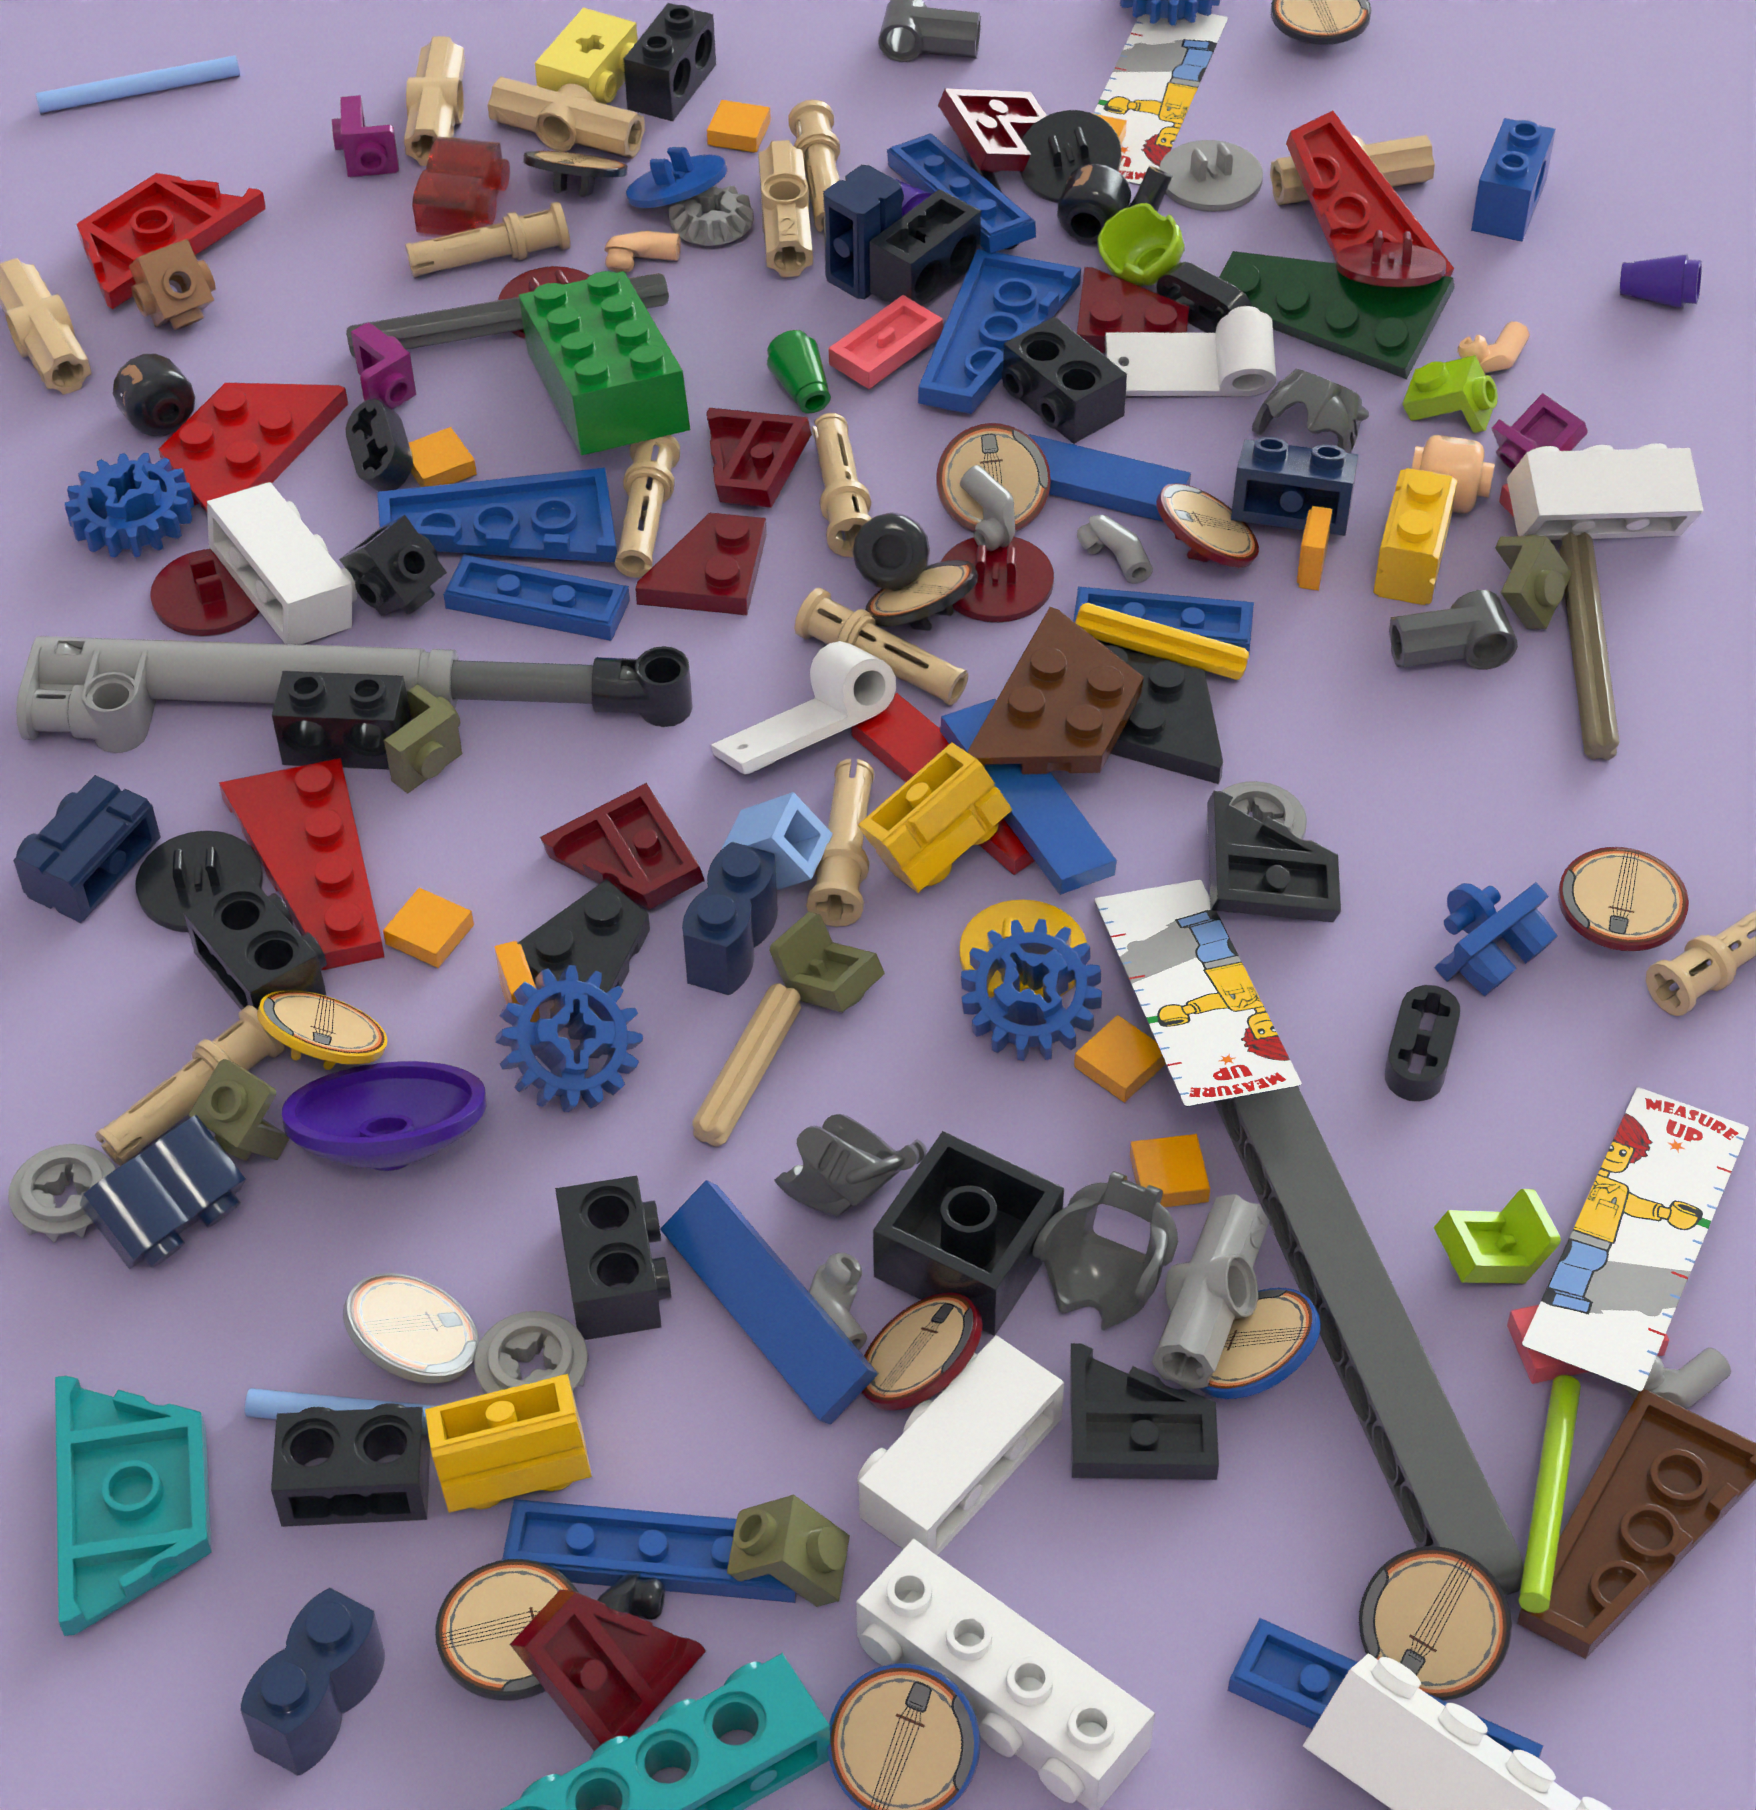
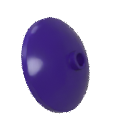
[281,1061,487,1171]

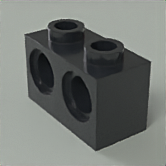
[623,3,716,122]
[869,189,981,306]
[1002,316,1127,444]
[272,671,411,770]
[184,876,327,1010]
[555,1175,672,1340]
[271,1403,430,1527]

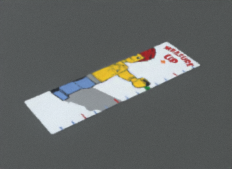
[1093,12,1228,185]
[1094,880,1302,1107]
[1522,1087,1749,1391]

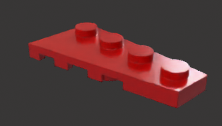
[1286,110,1454,277]
[219,758,385,971]

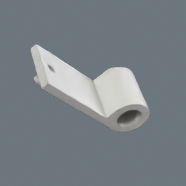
[1105,306,1277,396]
[711,641,896,775]

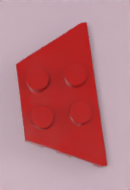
[76,173,266,309]
[158,383,348,513]

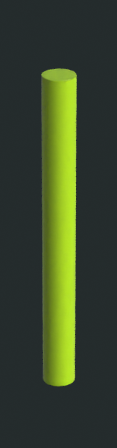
[1519,1375,1581,1613]

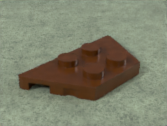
[967,607,1144,774]

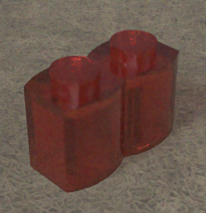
[412,136,510,235]

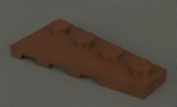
[1517,1388,1756,1659]

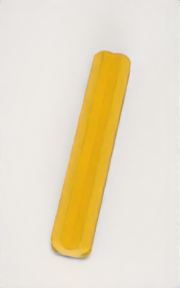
[1075,603,1249,680]

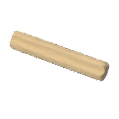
[692,983,801,1147]

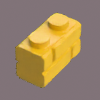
[1373,468,1458,605]
[857,743,1012,893]
[425,1374,592,1513]

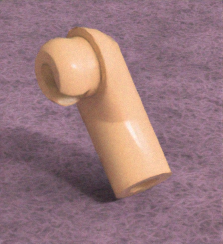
[604,231,681,273]
[1457,322,1530,373]

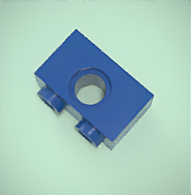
[1471,118,1556,242]

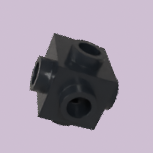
[339,515,447,616]

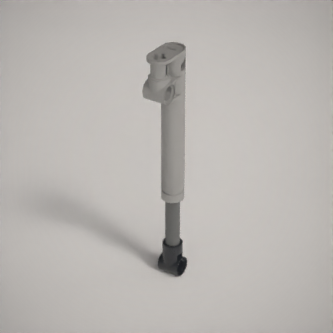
[16,636,693,753]

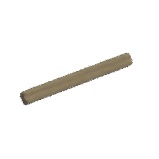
[1559,532,1620,760]

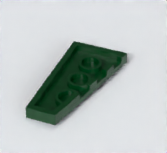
[1219,251,1455,379]

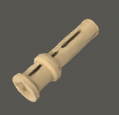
[788,99,840,232]
[405,201,571,278]
[812,413,872,557]
[615,435,680,578]
[794,588,969,705]
[806,759,874,927]
[1646,910,1756,1016]
[95,1005,285,1166]

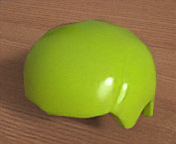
[1097,203,1185,287]

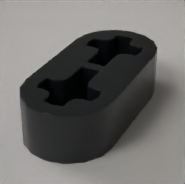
[1156,262,1253,333]
[345,399,413,492]
[1385,985,1460,1101]

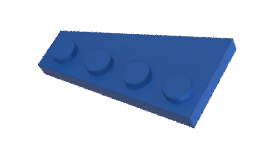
[918,249,1081,414]
[377,467,617,563]

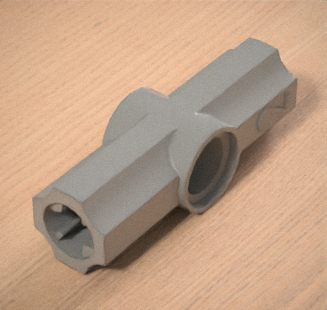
[1152,1194,1270,1389]

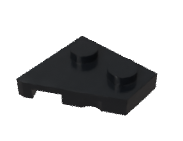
[1207,790,1341,922]
[518,879,650,1021]
[1070,1343,1219,1480]

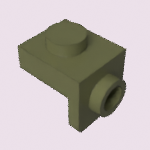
[1495,534,1572,629]
[384,684,462,794]
[769,912,885,1013]
[188,1059,290,1161]
[727,1494,850,1607]

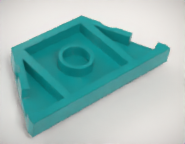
[55,1375,212,1636]

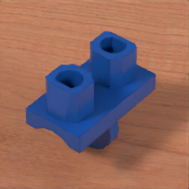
[1434,882,1558,996]

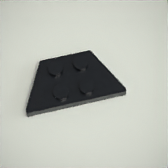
[1099,641,1223,784]

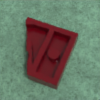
[1077,267,1189,353]
[706,407,812,508]
[635,513,767,615]
[540,783,705,910]
[509,1589,706,1751]

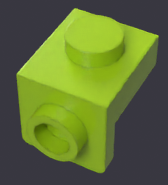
[1402,355,1498,433]
[1433,1189,1561,1284]

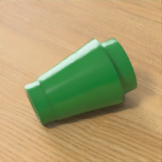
[767,330,831,414]

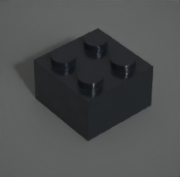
[873,1131,1064,1336]

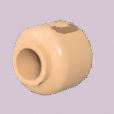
[1411,435,1495,514]

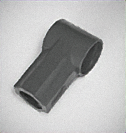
[878,0,981,62]
[1389,590,1518,669]

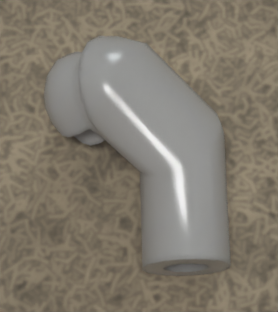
[960,465,1015,551]
[1077,515,1153,584]
[809,1253,867,1350]
[1625,1347,1731,1409]

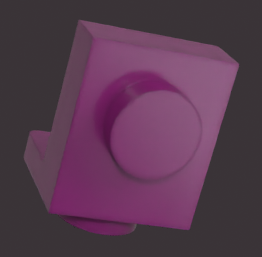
[332,95,399,177]
[351,322,416,410]
[1491,393,1588,471]

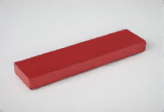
[851,693,1034,875]

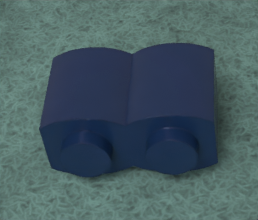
[682,842,778,995]
[80,1115,246,1269]
[240,1588,385,1776]

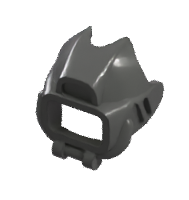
[1252,369,1369,453]
[774,1114,927,1217]
[1033,1171,1178,1330]

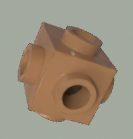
[129,238,216,330]

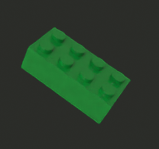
[518,271,690,456]

